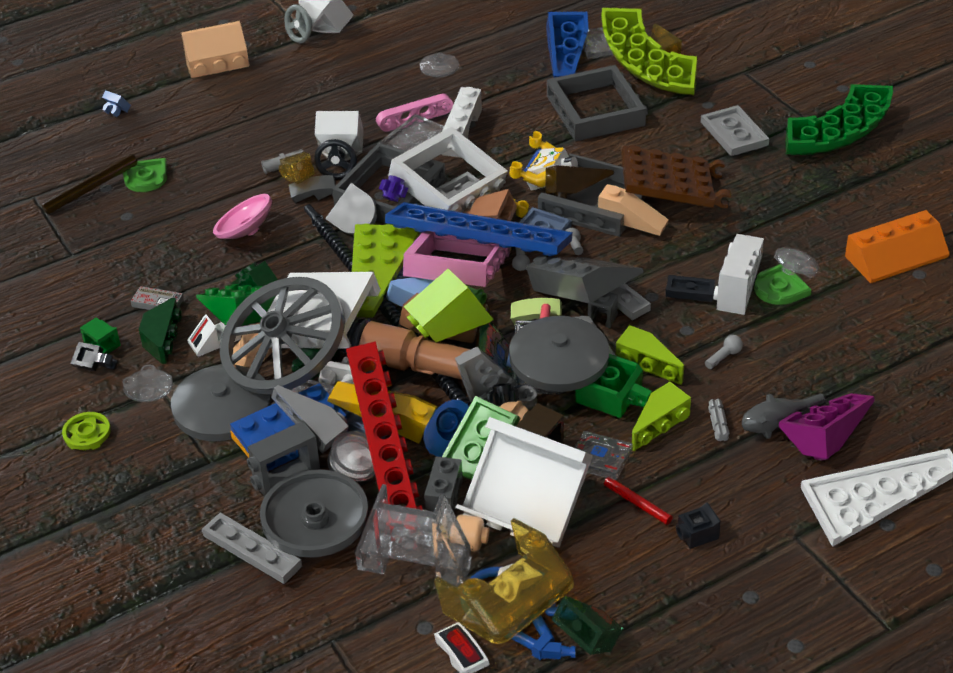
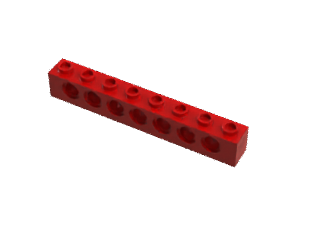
[346,341,425,539]

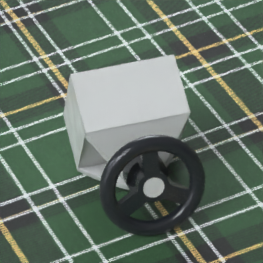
[314,111,364,180]

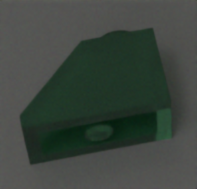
[551,596,623,655]

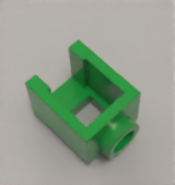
[80,317,121,354]

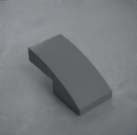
[289,175,336,203]

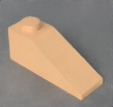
[598,184,669,236]

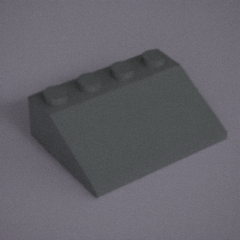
[526,255,643,303]

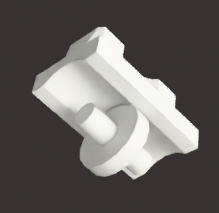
[319,357,354,390]

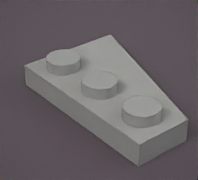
[455,347,518,402]

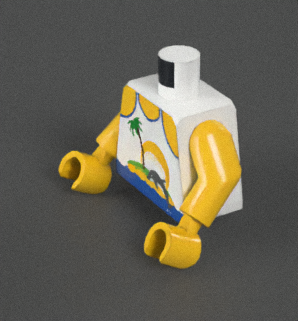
[509,131,578,190]

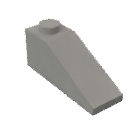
[271,385,349,453]

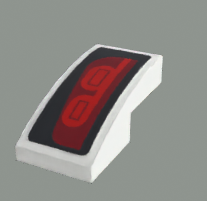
[434,622,490,673]

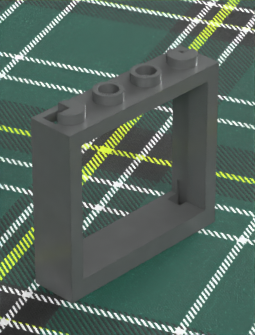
[547,65,648,141]
[332,143,446,225]

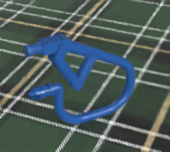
[463,567,580,660]

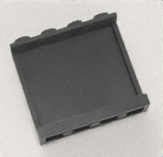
[538,153,646,237]

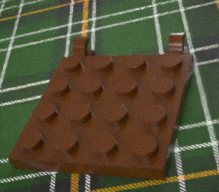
[621,145,731,208]

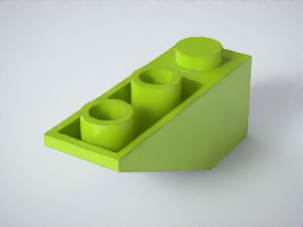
[616,325,684,385]
[631,382,691,451]

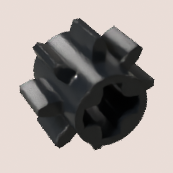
[487,383,519,407]

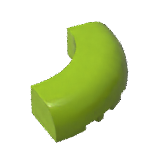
[602,8,697,95]

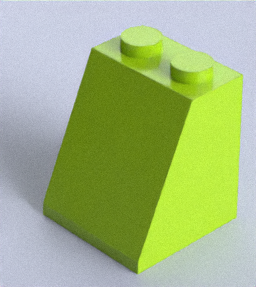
[404,269,493,342]

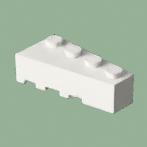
[713,234,764,315]

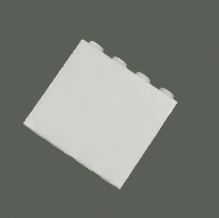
[258,272,381,349]
[456,417,593,550]

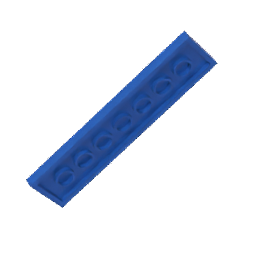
[385,202,573,256]

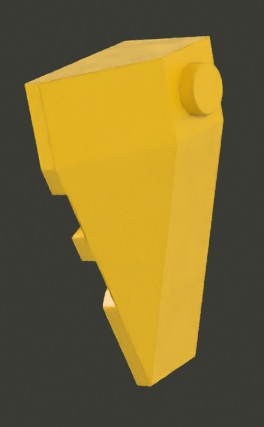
[327,381,437,444]

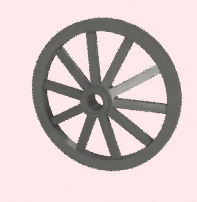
[220,277,345,394]

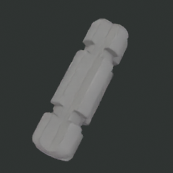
[708,399,729,441]

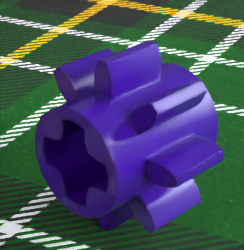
[379,175,408,202]

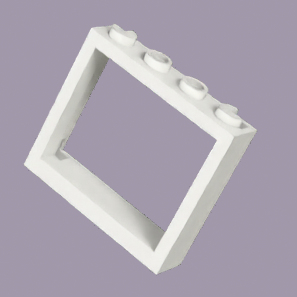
[388,127,508,212]

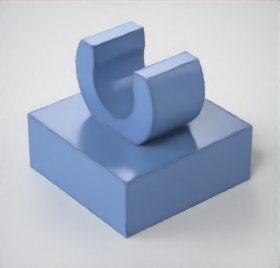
[102,91,131,117]

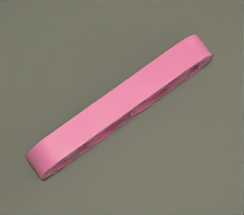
[376,94,453,131]

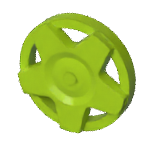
[62,412,111,450]

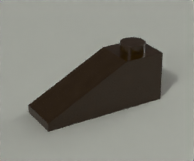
[546,165,614,199]

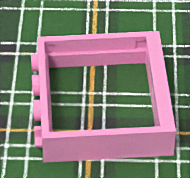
[403,231,510,287]

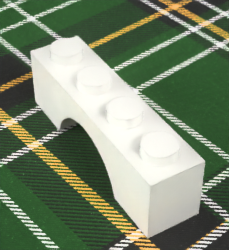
[442,87,482,157]

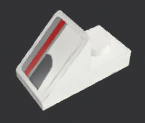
[188,315,241,357]

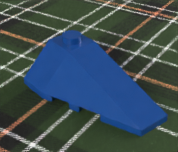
[546,12,589,78]

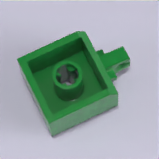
[576,354,652,418]

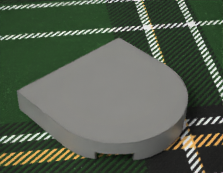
[325,183,377,235]

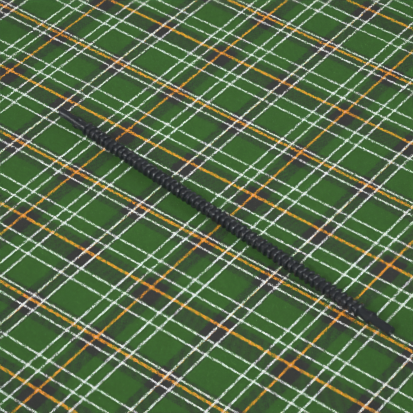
[304,204,472,406]

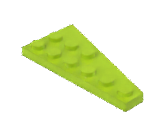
[352,223,422,318]

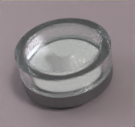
[327,431,375,485]

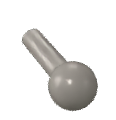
[565,228,583,255]
[512,247,530,271]
[705,335,743,369]

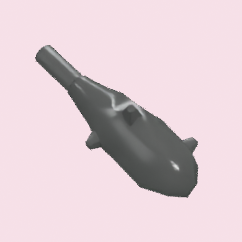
[742,394,825,439]

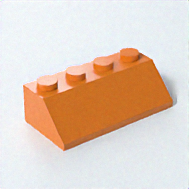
[845,210,950,283]

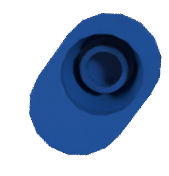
[423,400,469,457]

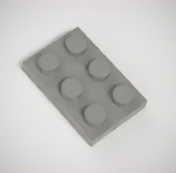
[701,105,769,156]

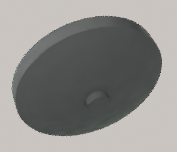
[509,316,609,392]
[171,365,271,441]
[260,470,369,557]

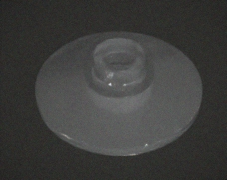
[420,53,459,77]

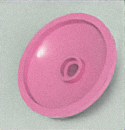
[213,194,272,239]

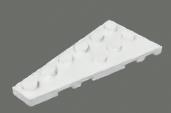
[801,449,953,547]

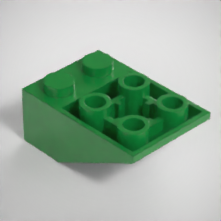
[196,284,275,326]

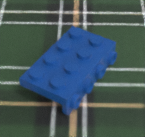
[230,383,348,471]

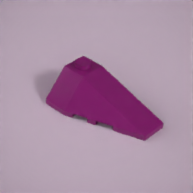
[779,393,875,460]

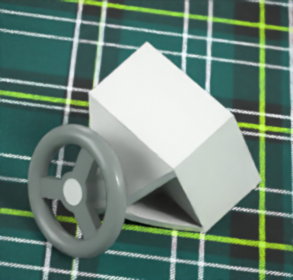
[284,0,353,43]

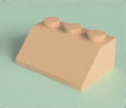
[181,21,249,78]

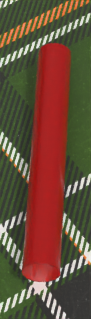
[604,477,673,525]

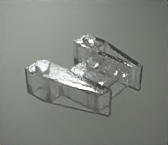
[355,484,472,589]

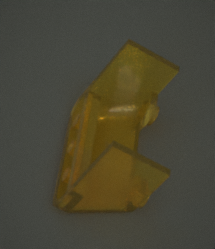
[434,518,574,644]

